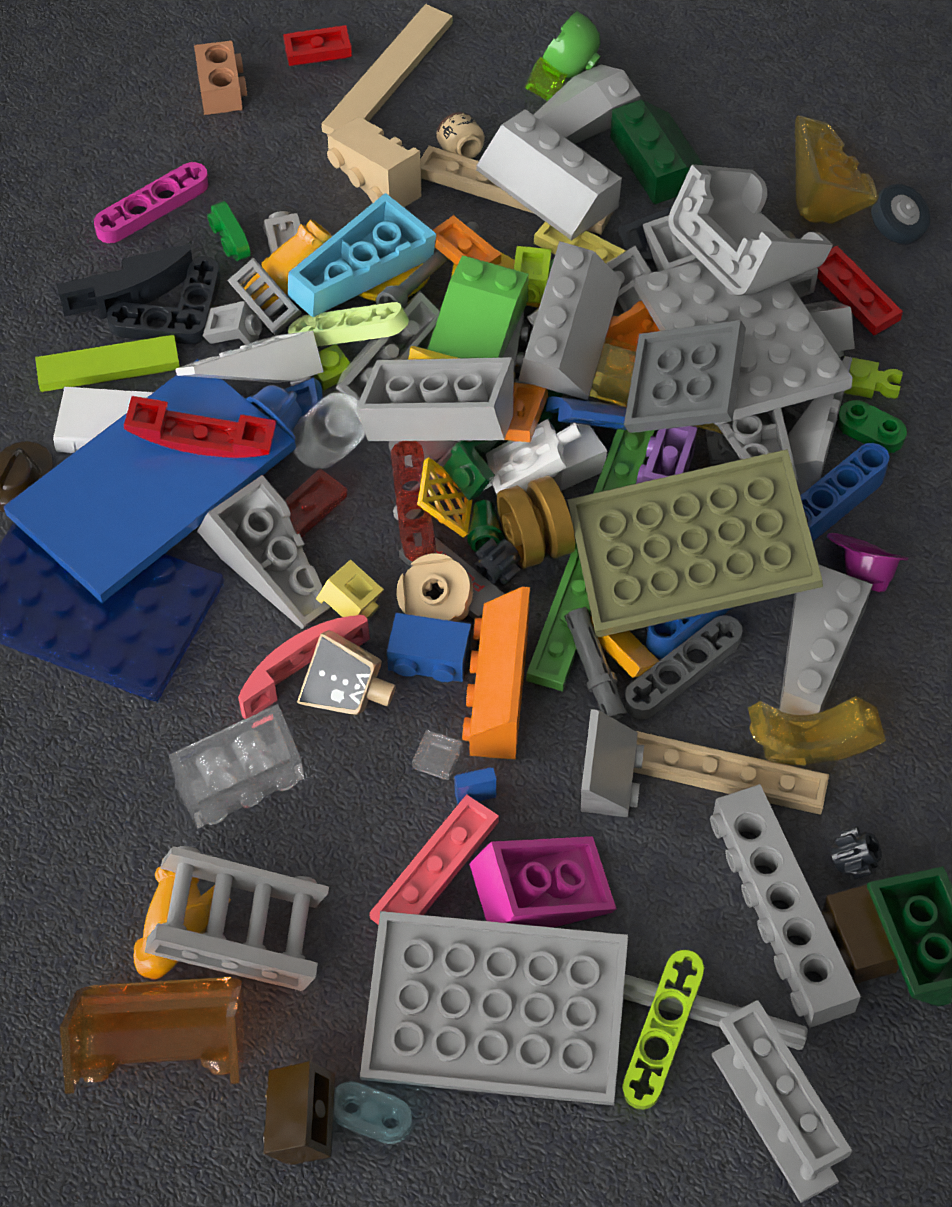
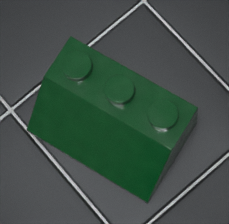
[610,99,704,205]
[867,866,952,1006]

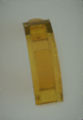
[748,696,886,765]

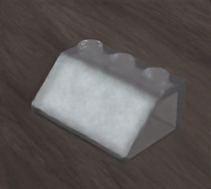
[169,704,304,829]

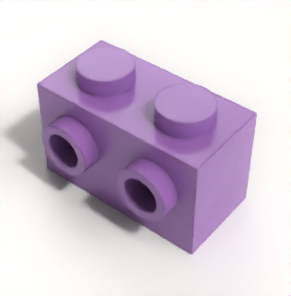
[636,426,697,484]

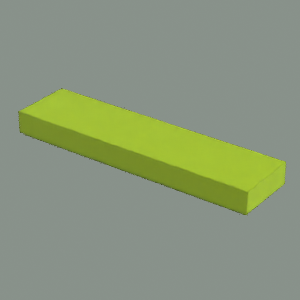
[35,335,180,392]

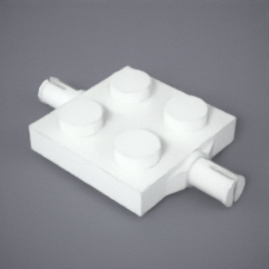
[483,419,583,494]

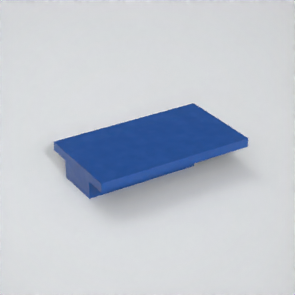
[3,359,296,603]

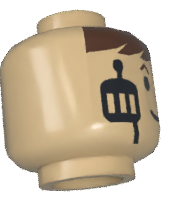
[436,112,485,159]

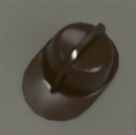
[0,441,53,512]

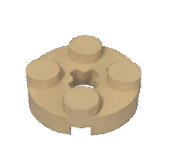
[397,553,473,622]

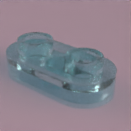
[333,1081,412,1144]

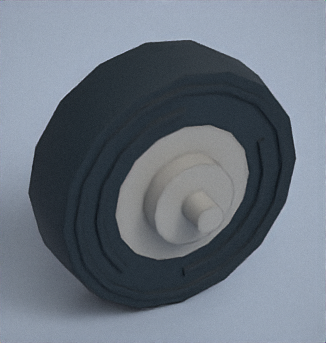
[871,184,931,244]

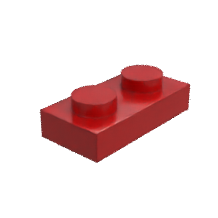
[283,25,352,66]

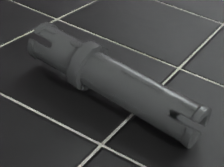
[564,607,627,720]

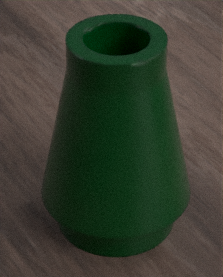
[467,500,504,553]

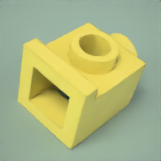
[316,559,384,619]

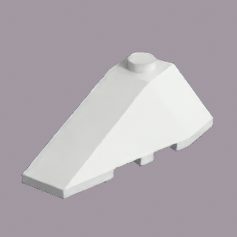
[176,331,323,386]

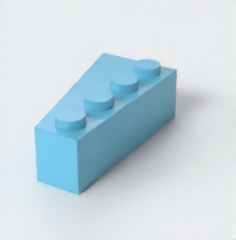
[288,193,436,317]

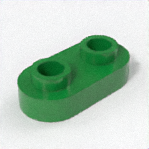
[207,201,251,261]
[837,400,907,453]

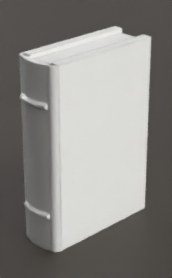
[54,387,153,453]

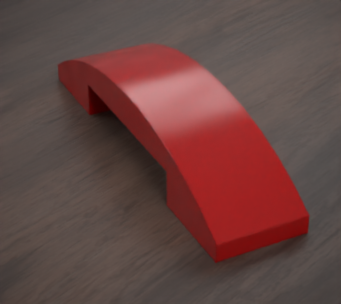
[124,396,276,458]

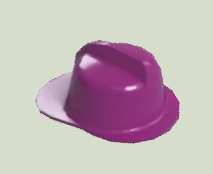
[827,533,909,592]

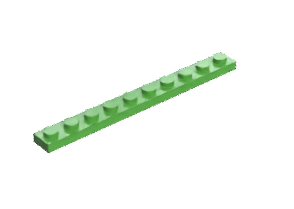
[526,402,657,691]

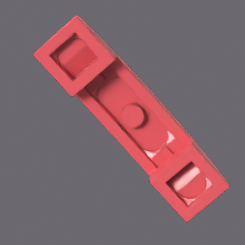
[238,615,370,721]

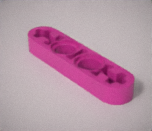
[94,162,209,243]

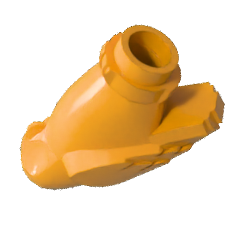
[244,219,332,310]
[133,858,231,979]

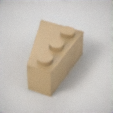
[327,117,421,207]

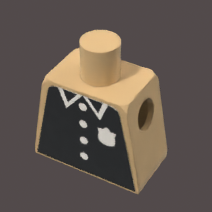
[297,630,396,715]

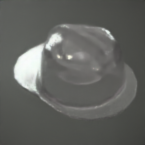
[292,392,366,469]

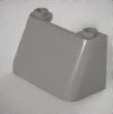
[669,165,833,295]

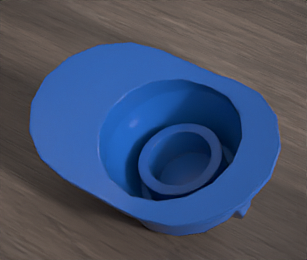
[246,385,302,440]

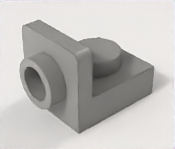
[263,211,300,254]
[203,301,262,345]

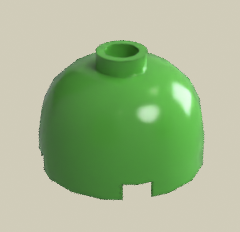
[540,11,601,78]

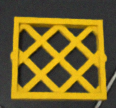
[417,457,472,537]

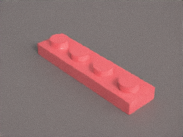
[369,794,499,925]

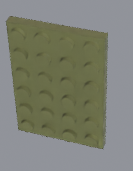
[567,449,823,638]

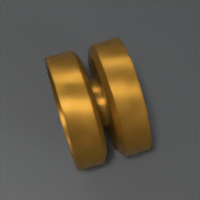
[497,475,575,569]

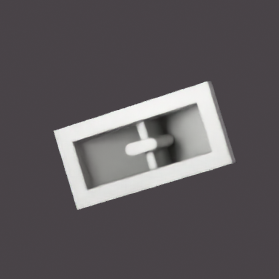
[554,423,607,491]

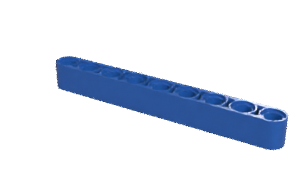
[646,443,889,659]

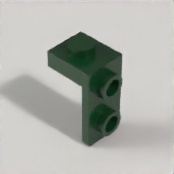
[443,440,505,501]

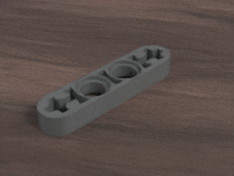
[624,615,743,719]

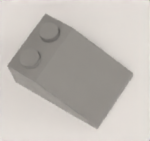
[581,709,644,817]

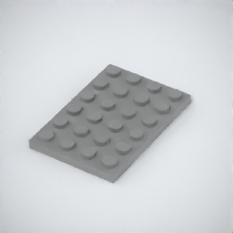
[635,261,852,425]
[360,911,628,1105]

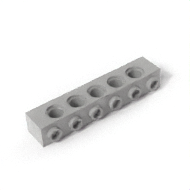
[710,784,861,1028]

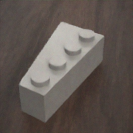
[779,565,873,728]

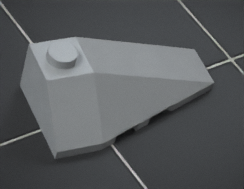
[533,64,640,144]
[788,356,852,493]
[198,475,331,629]

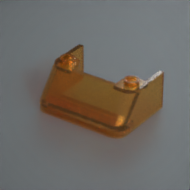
[60,977,243,1094]

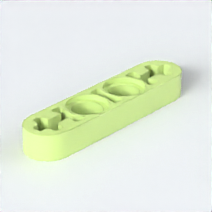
[288,302,409,346]

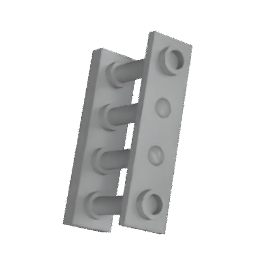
[144,846,329,991]
[712,1000,852,1203]

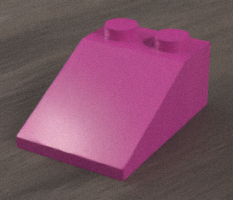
[469,836,616,928]

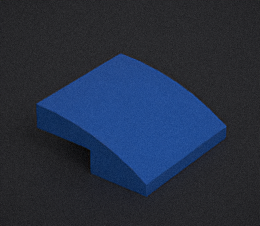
[546,397,627,430]

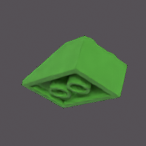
[428,255,529,358]

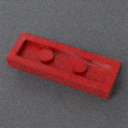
[817,246,903,335]

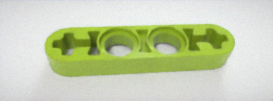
[623,950,704,1110]

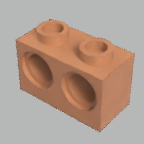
[194,41,247,115]

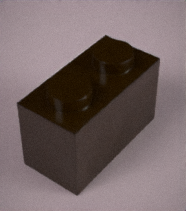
[821,885,899,984]
[263,1061,335,1165]

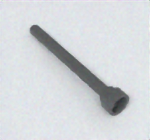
[376,222,479,309]

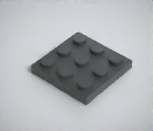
[624,320,746,433]

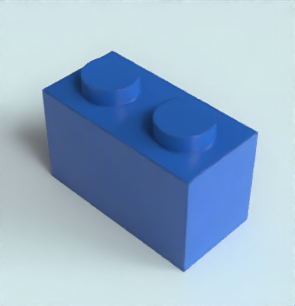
[387,613,471,682]

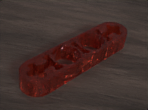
[391,441,436,561]

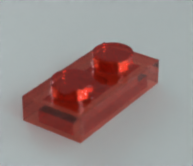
[284,468,347,538]

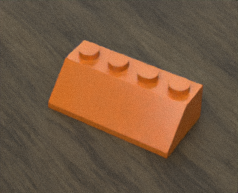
[462,587,530,760]

